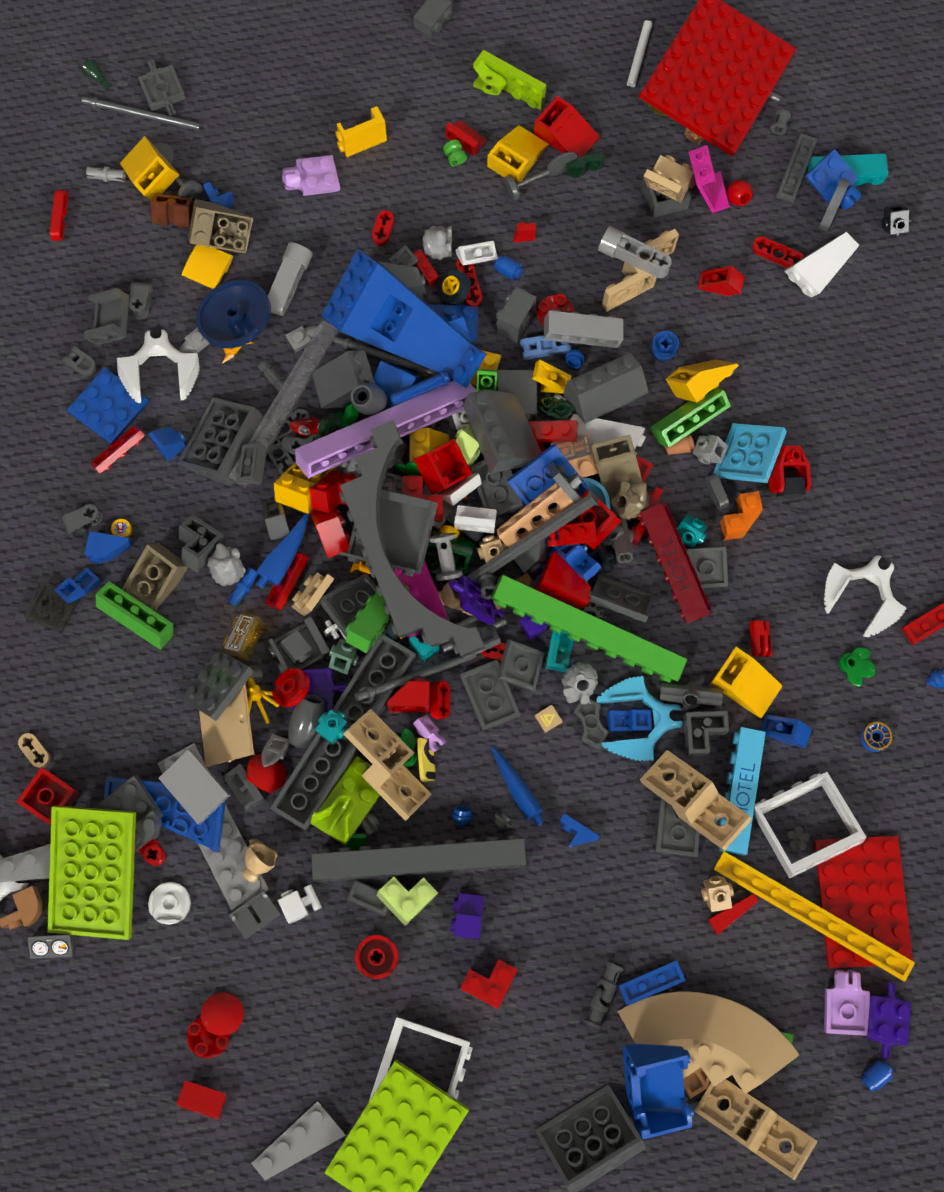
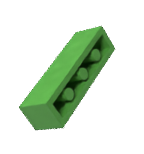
[650,387,731,448]
[96,581,173,650]
[345,585,409,653]

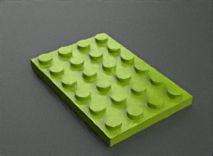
[48,805,136,940]
[324,1060,469,1192]

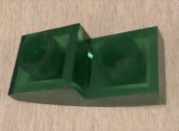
[566,153,604,178]
[537,393,575,421]

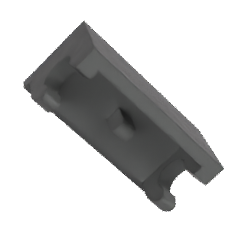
[224,764,266,813]

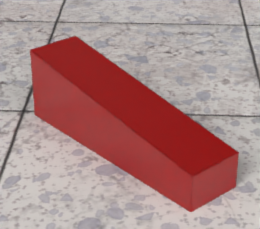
[708,894,758,935]

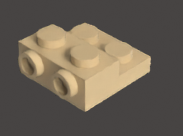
[291,572,334,616]

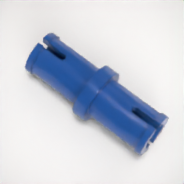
[227,567,259,608]

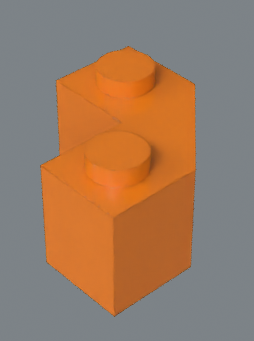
[720,491,763,541]

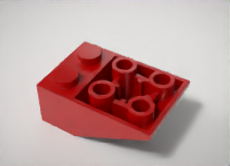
[534,95,600,164]

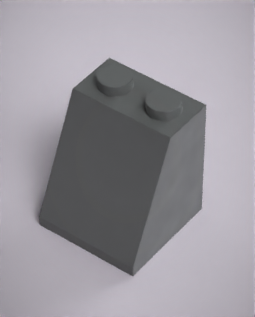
[377,261,426,301]
[311,350,375,409]

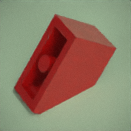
[698,266,745,296]

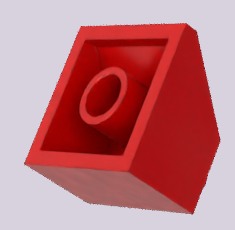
[387,678,430,713]

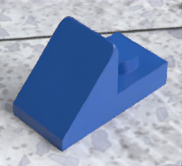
[203,182,234,209]
[559,813,600,848]

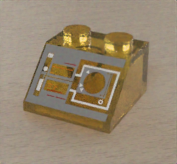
[223,613,265,662]

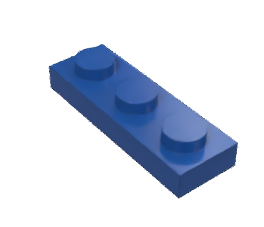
[618,960,686,1006]

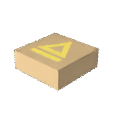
[534,705,563,733]

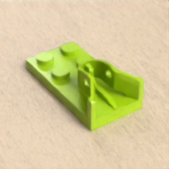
[473,50,546,110]
[311,756,380,846]

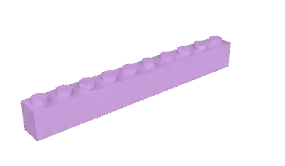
[295,380,476,478]

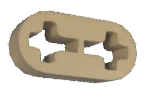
[18,733,51,768]

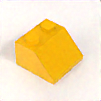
[410,428,449,462]

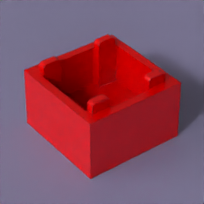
[414,439,472,495]

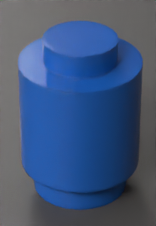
[494,255,524,281]
[860,1060,894,1092]

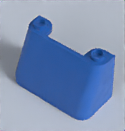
[623,1043,694,1140]

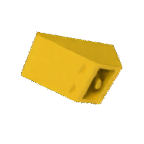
[487,125,549,183]
[120,136,180,200]
[665,359,739,402]
[274,462,339,514]
[710,647,782,719]

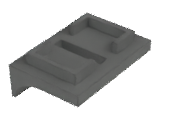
[228,890,281,940]

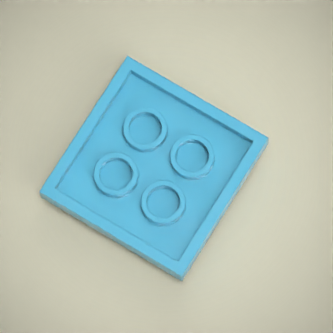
[713,423,787,483]

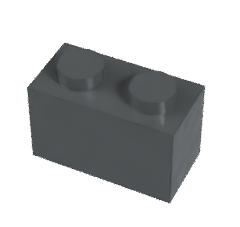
[413,0,453,38]

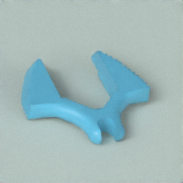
[596,676,683,761]

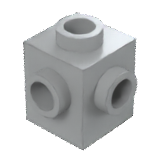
[693,435,728,464]

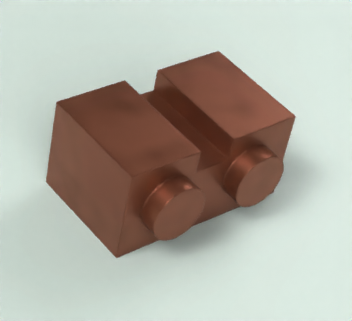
[151,194,193,228]

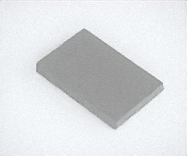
[159,749,231,825]

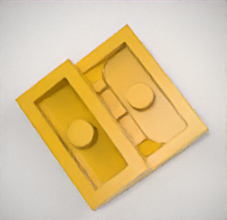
[181,245,233,289]

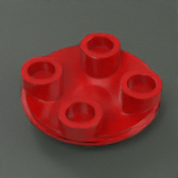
[537,294,575,327]
[246,753,287,793]
[201,992,244,1036]
[186,1017,230,1058]

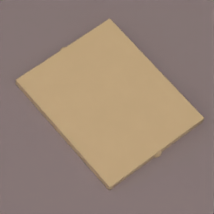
[199,682,254,767]

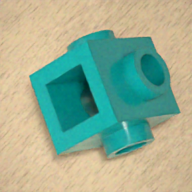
[678,514,707,548]
[315,710,349,745]

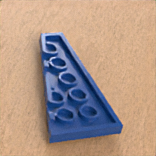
[104,777,227,852]

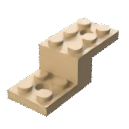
[644,155,696,203]
[602,229,679,312]
[344,709,432,821]
[640,750,752,851]
[694,1079,818,1180]

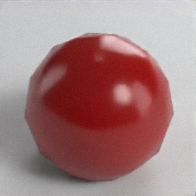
[727,180,753,206]

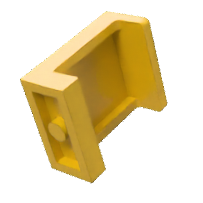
[335,106,387,157]

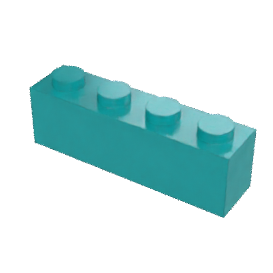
[808,154,888,186]

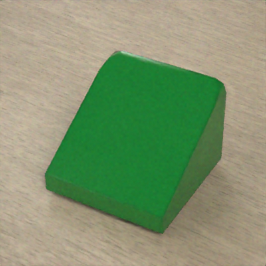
[345,834,367,851]

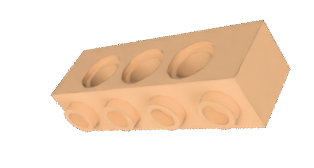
[496,482,575,548]

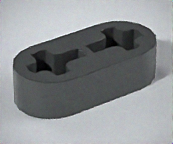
[705,474,729,511]

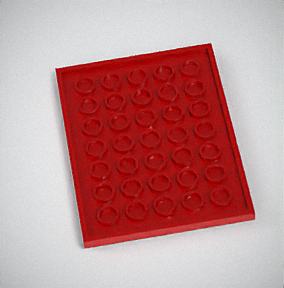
[639,0,797,157]

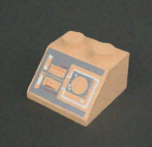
[551,433,599,478]

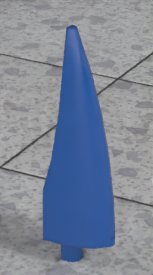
[256,513,309,589]
[491,746,544,827]

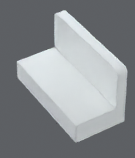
[454,505,497,533]

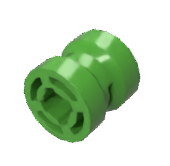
[443,140,467,167]

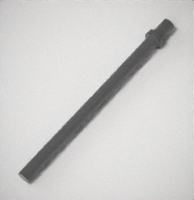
[82,96,200,130]
[334,336,452,382]
[355,654,477,701]

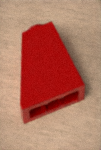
[535,551,591,610]

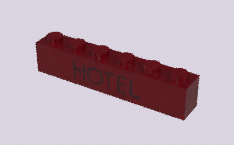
[640,502,713,624]

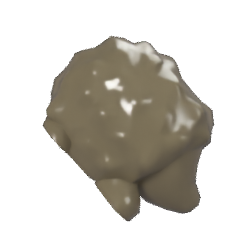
[611,481,650,520]

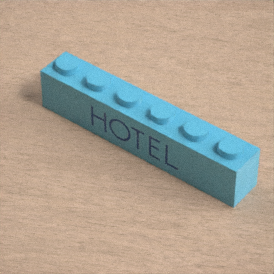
[719,727,766,856]

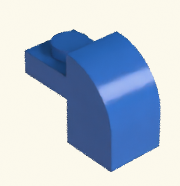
[556,544,601,581]

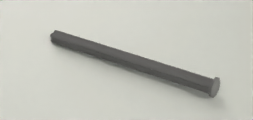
[467,491,599,584]

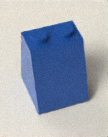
[373,361,424,411]

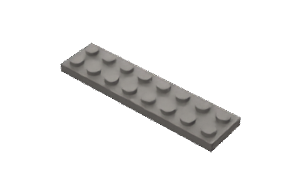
[157,744,270,910]

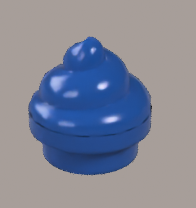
[565,349,585,369]
[926,669,944,689]
[452,806,473,828]

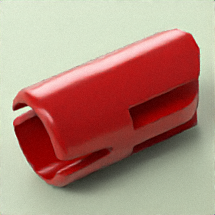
[749,620,772,657]

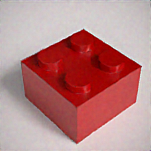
[567,489,622,550]
[16,767,81,826]

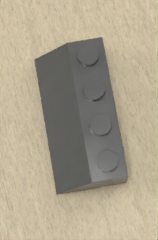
[563,352,649,423]

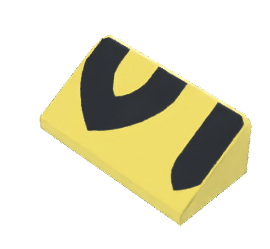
[417,738,436,782]

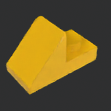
[532,360,572,394]

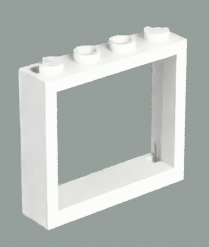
[753,772,866,879]
[369,1017,473,1101]

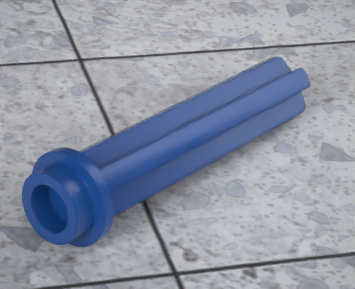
[390,371,450,405]

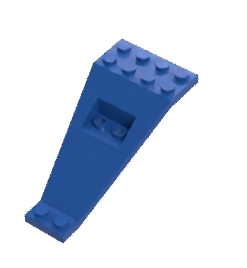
[321,249,486,388]

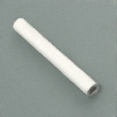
[627,20,653,87]

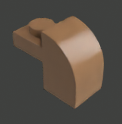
[0,886,43,930]

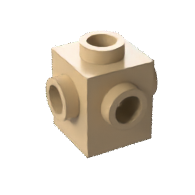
[477,535,507,564]
[701,876,734,912]

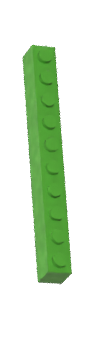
[490,575,687,684]

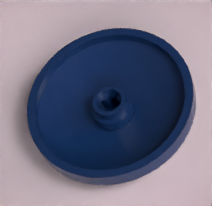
[196,280,271,349]

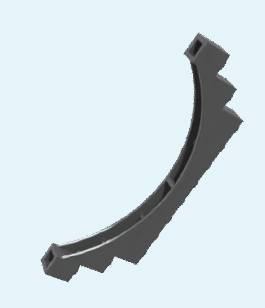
[339,420,485,657]

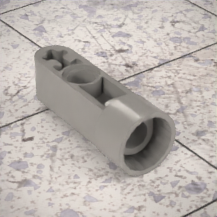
[598,226,671,278]
[268,242,313,316]

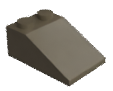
[122,543,188,611]

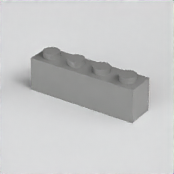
[544,310,623,348]

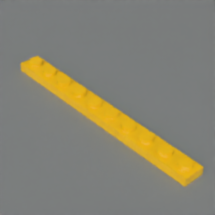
[714,851,915,982]

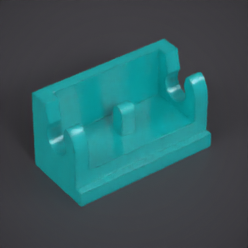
[409,631,439,664]
[546,631,573,672]

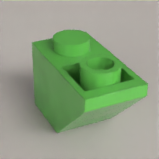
[476,369,498,392]

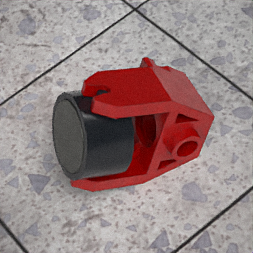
[769,446,811,497]

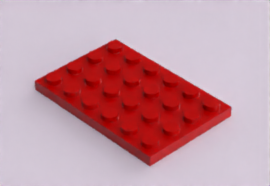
[814,836,913,968]

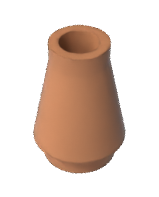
[665,434,695,456]

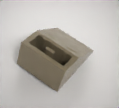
[189,199,253,254]
[591,435,643,500]

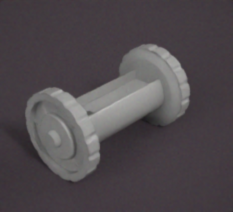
[429,533,463,581]

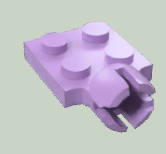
[282,155,340,196]
[824,970,870,1036]

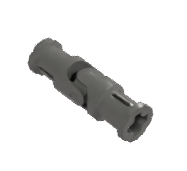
[583,961,624,1030]

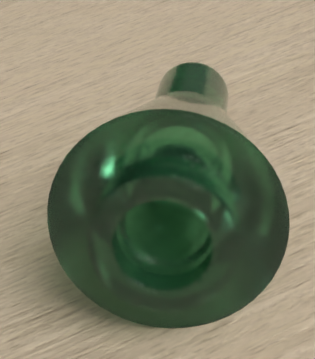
[82,59,112,90]

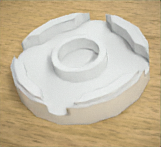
[148,882,191,925]

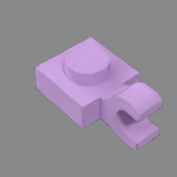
[413,715,446,752]

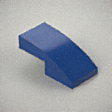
[54,567,102,603]
[607,709,652,732]

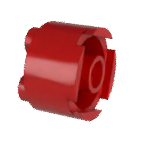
[355,935,399,979]

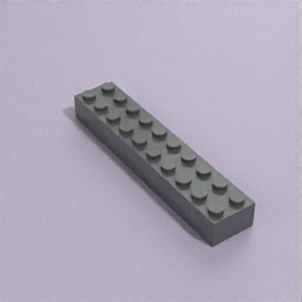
[270,633,416,832]
[312,835,526,882]

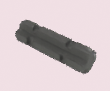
[258,360,288,393]

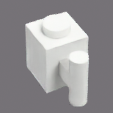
[278,885,322,924]

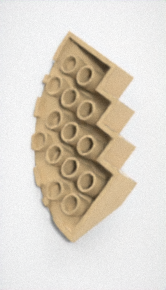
[618,991,799,1094]

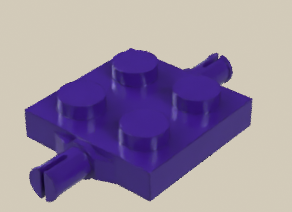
[450,575,505,626]
[292,668,347,711]
[867,983,911,1059]

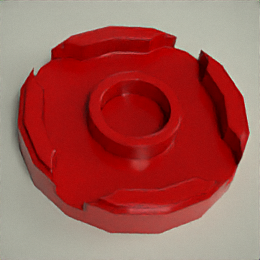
[272,668,310,708]

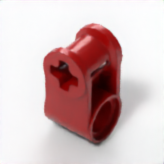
[138,838,165,866]

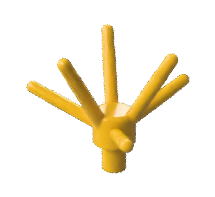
[246,678,279,724]

